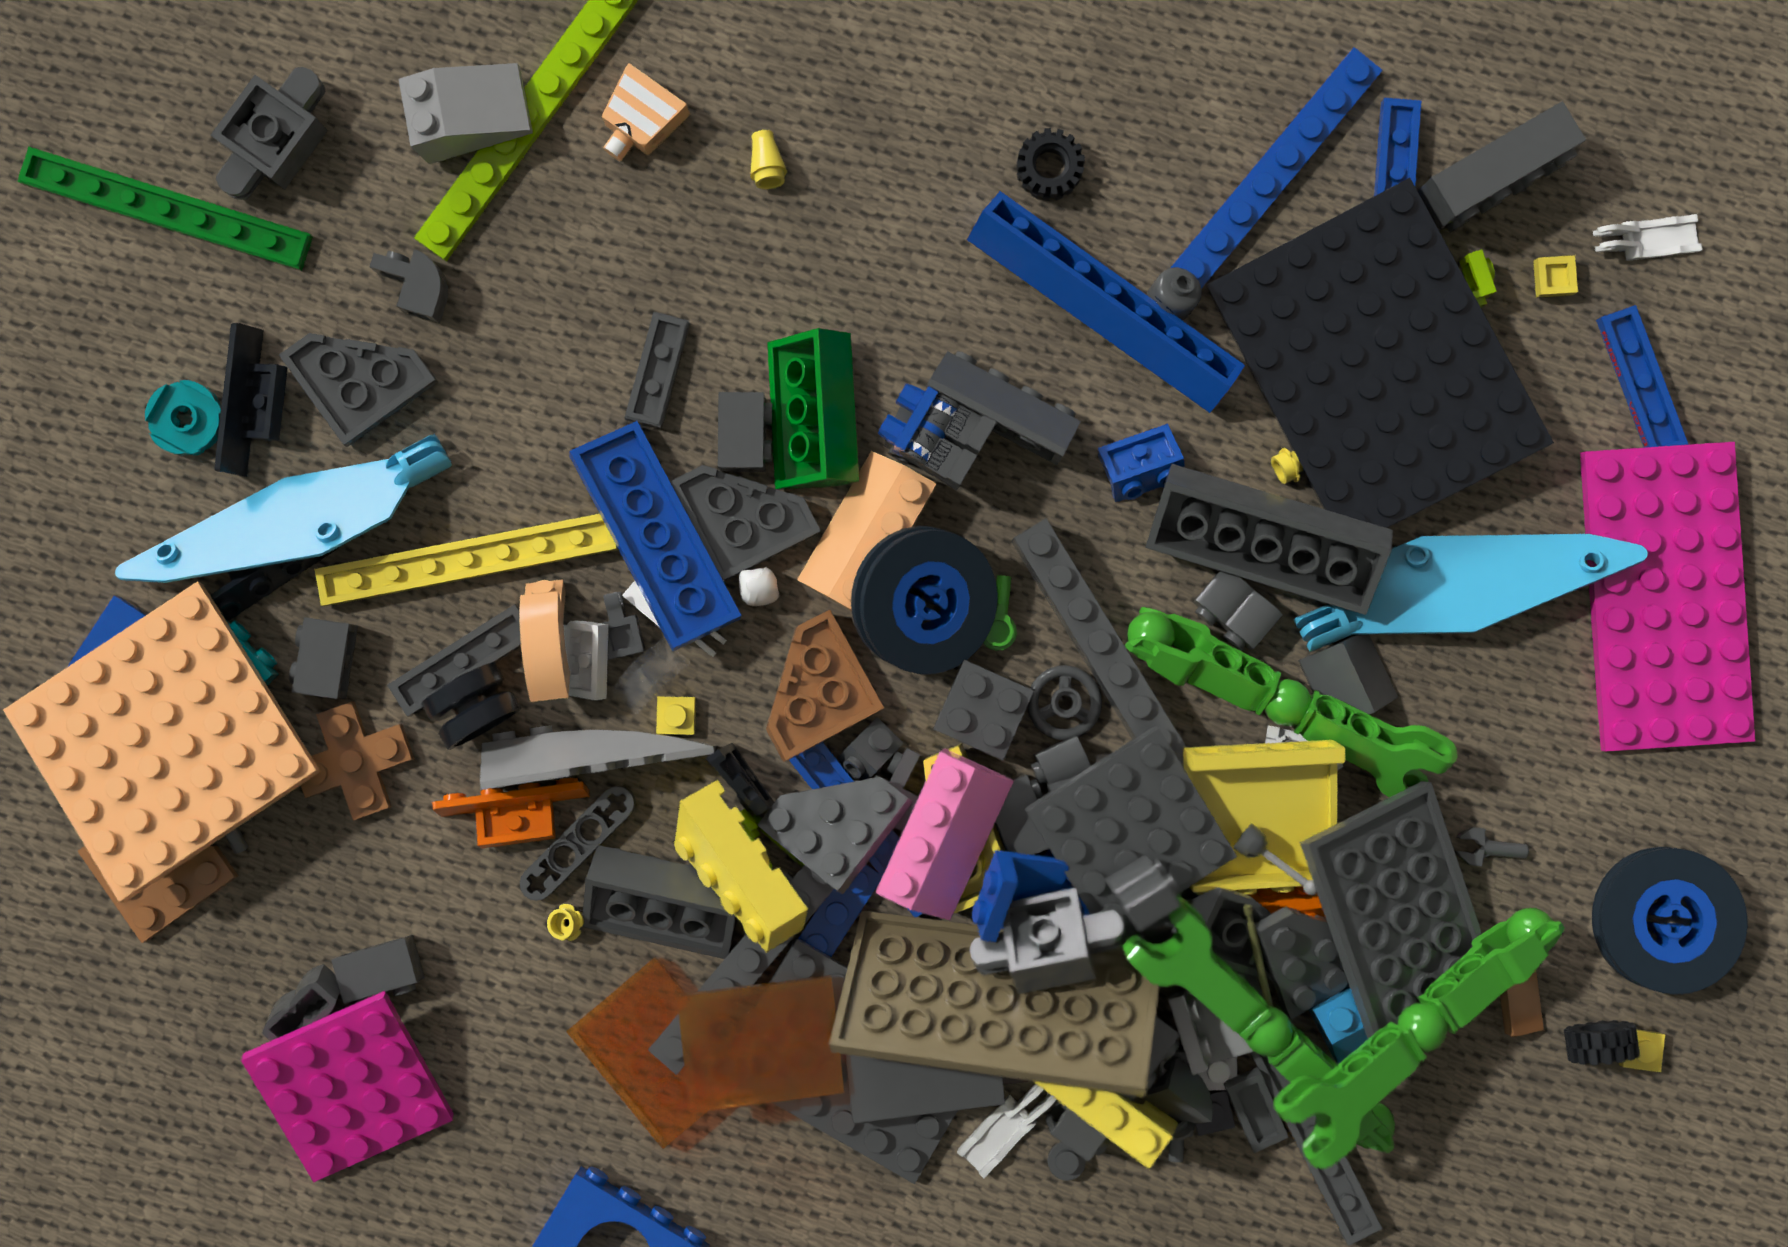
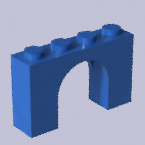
[532,1166,710,1247]

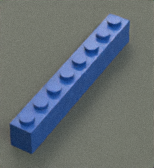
[967,191,1245,413]

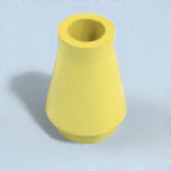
[750,130,787,189]

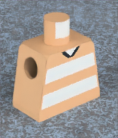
[602,63,690,162]

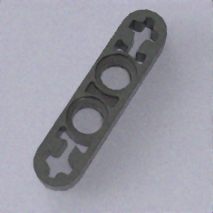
[520,786,636,901]

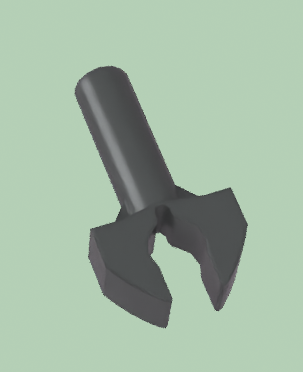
[1455,827,1529,866]

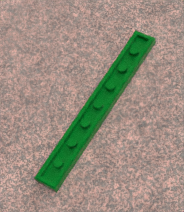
[17,147,313,271]

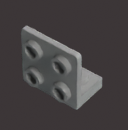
[1169,973,1253,1075]

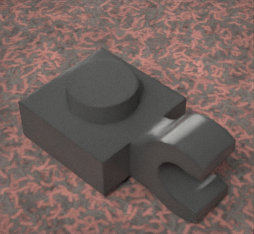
[602,592,646,660]

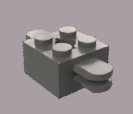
[211,67,328,200]
[970,888,1127,994]

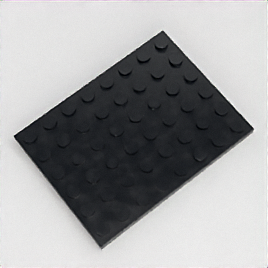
[1206,178,1554,528]

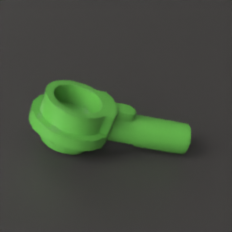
[983,575,1017,651]

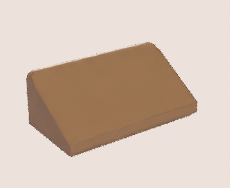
[1500,970,1544,1037]

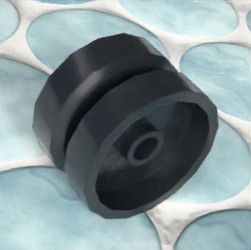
[421,662,521,750]

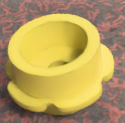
[1271,448,1303,484]
[547,904,584,941]

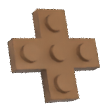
[301,702,414,821]

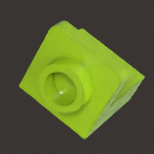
[1459,249,1497,307]

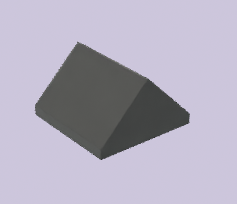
[1298,634,1398,715]

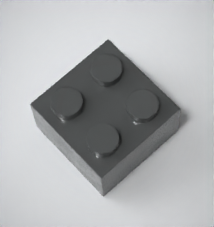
[933,660,1034,760]

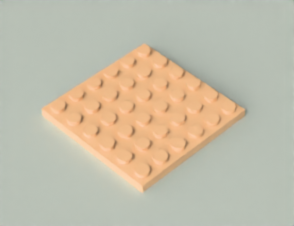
[3,582,321,902]

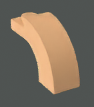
[520,579,570,702]

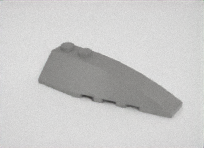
[480,725,717,790]

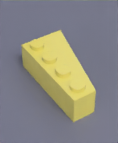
[674,780,808,952]

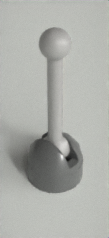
[1233,823,1317,895]

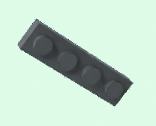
[387,604,521,717]

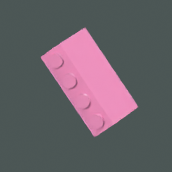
[876,748,1014,920]

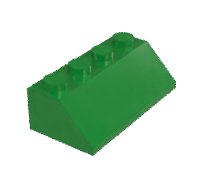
[767,328,859,490]

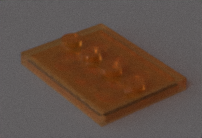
[566,956,740,1149]
[677,975,844,1113]

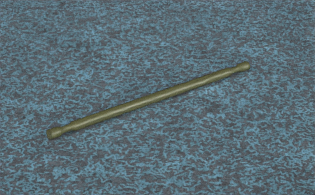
[1243,905,1273,1007]

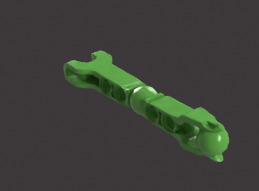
[1125,607,1457,797]
[1122,896,1395,1154]
[1274,908,1565,1168]

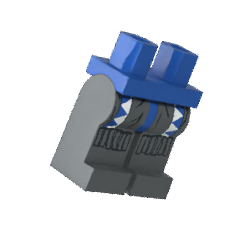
[878,383,996,491]

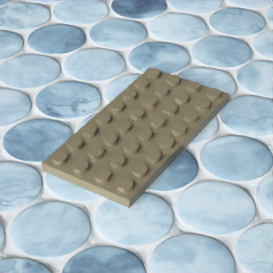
[829,910,1160,1096]

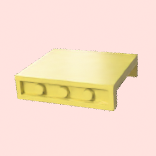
[1183,740,1345,896]

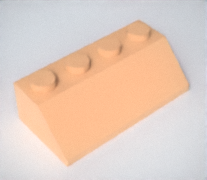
[797,451,937,611]

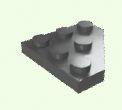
[279,333,438,447]
[670,465,821,582]
[757,777,913,894]
[1255,906,1350,1020]

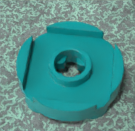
[145,380,222,456]

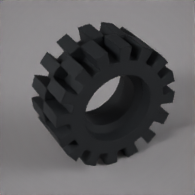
[1016,128,1085,201]
[1564,1020,1640,1065]

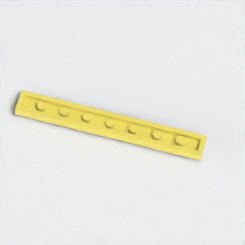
[314,514,619,607]

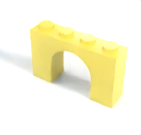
[1033,1081,1178,1169]

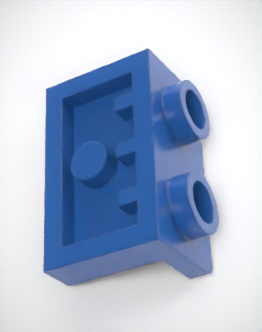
[1098,424,1185,502]

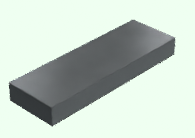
[625,312,690,430]

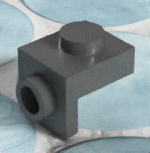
[838,717,904,780]

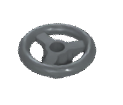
[1027,665,1102,740]

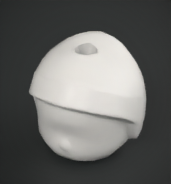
[739,567,779,606]

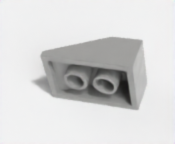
[399,63,533,164]

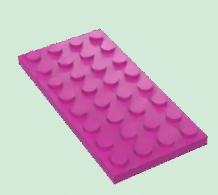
[1580,442,1755,752]

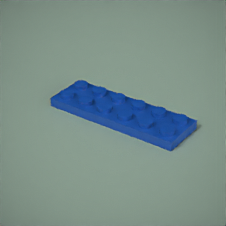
[569,421,742,652]

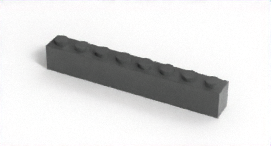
[1011,518,1187,767]

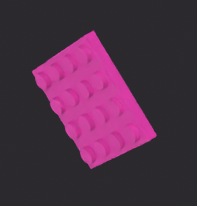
[241,991,454,1183]

